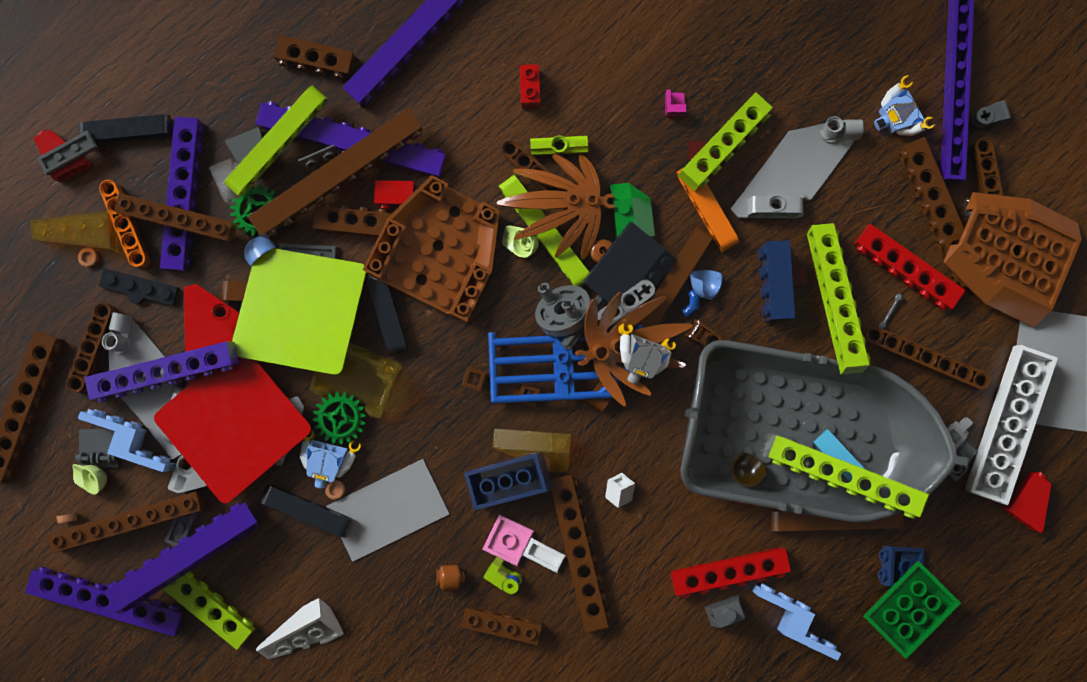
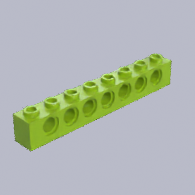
[807,223,870,375]
[768,435,930,519]

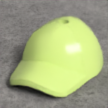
[502,226,539,258]
[72,464,107,495]

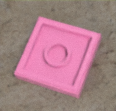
[482,514,534,566]

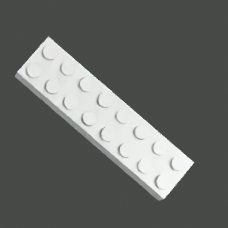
[964,345,1058,505]

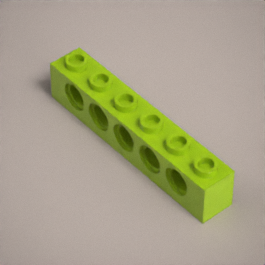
[678,92,773,191]
[163,571,256,650]

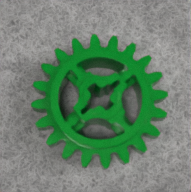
[230,184,276,237]
[313,391,367,444]

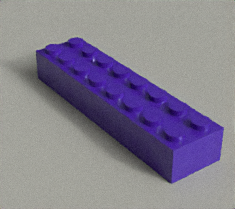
[104,502,260,614]

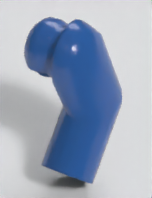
[681,289,701,318]

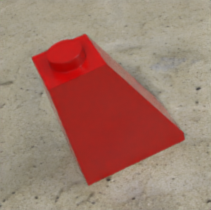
[33,129,93,182]
[1003,471,1051,533]

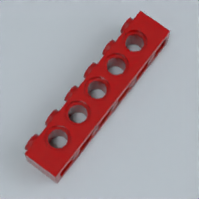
[853,224,965,311]
[670,547,791,598]

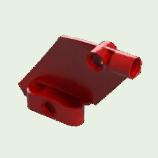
[184,284,240,386]

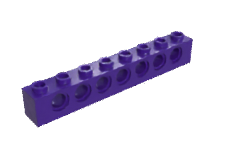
[160,117,204,272]
[85,342,239,403]
[25,566,186,636]

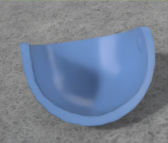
[244,237,278,268]
[690,270,723,300]

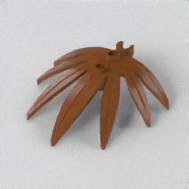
[496,154,614,260]
[575,292,693,406]

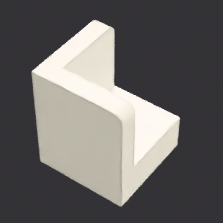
[605,473,635,508]

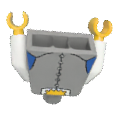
[618,323,676,384]

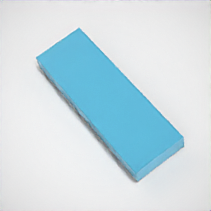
[813,429,865,482]

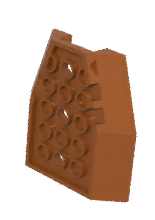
[362,175,500,322]
[943,192,1082,327]

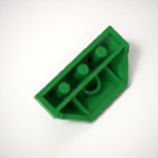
[610,183,655,238]

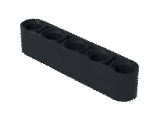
[77,114,172,144]
[365,273,408,356]
[260,484,354,538]

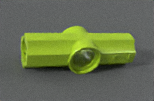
[530,135,588,156]

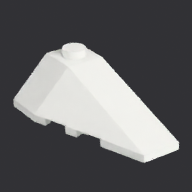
[256,598,343,660]

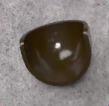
[731,452,767,487]

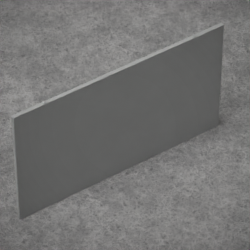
[326,459,449,562]

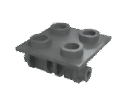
[298,144,340,176]
[75,429,118,467]

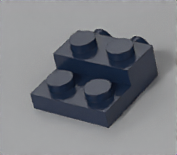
[878,545,924,587]

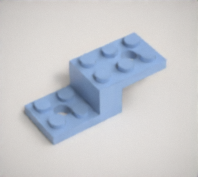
[78,409,176,472]
[752,584,841,661]

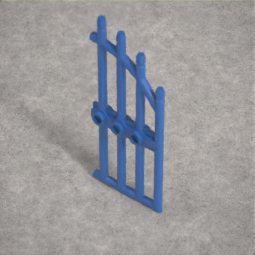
[488,325,644,404]

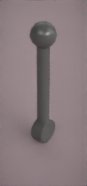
[879,294,903,329]

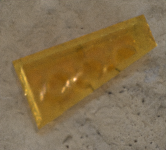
[30,211,118,252]

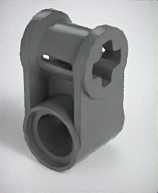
[971,100,1012,128]

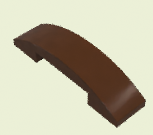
[462,367,541,408]

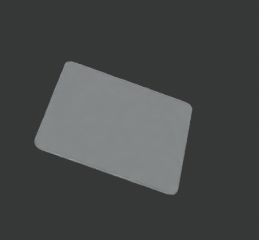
[1017,311,1087,432]

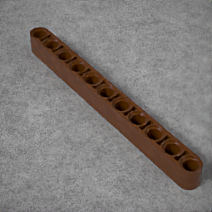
[586,226,713,412]

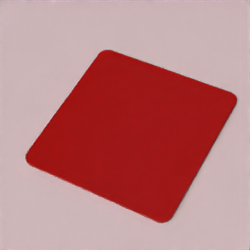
[154,357,311,503]

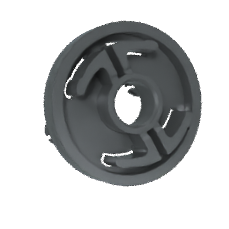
[535,283,591,337]

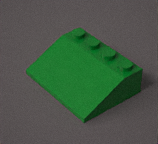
[863,561,961,659]

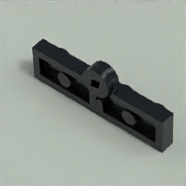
[99,268,179,306]

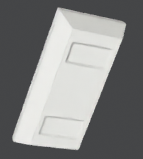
[523,538,566,573]

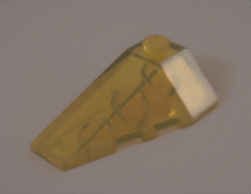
[493,429,571,472]

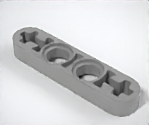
[597,280,655,328]

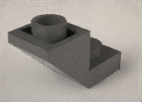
[949,440,978,481]

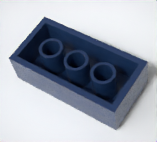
[758,240,795,322]
[464,451,553,510]

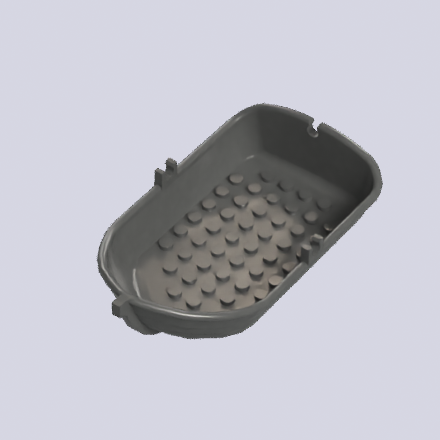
[680,340,969,522]

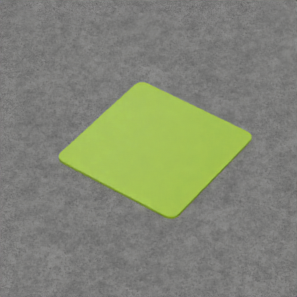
[232,248,366,375]

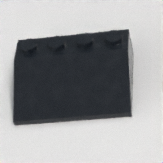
[583,221,677,316]

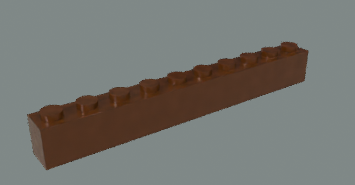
[248,108,423,238]

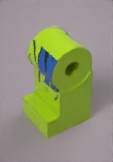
[483,556,522,594]

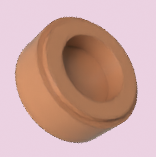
[78,248,99,268]
[325,480,345,500]
[56,513,77,524]

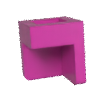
[665,90,686,116]

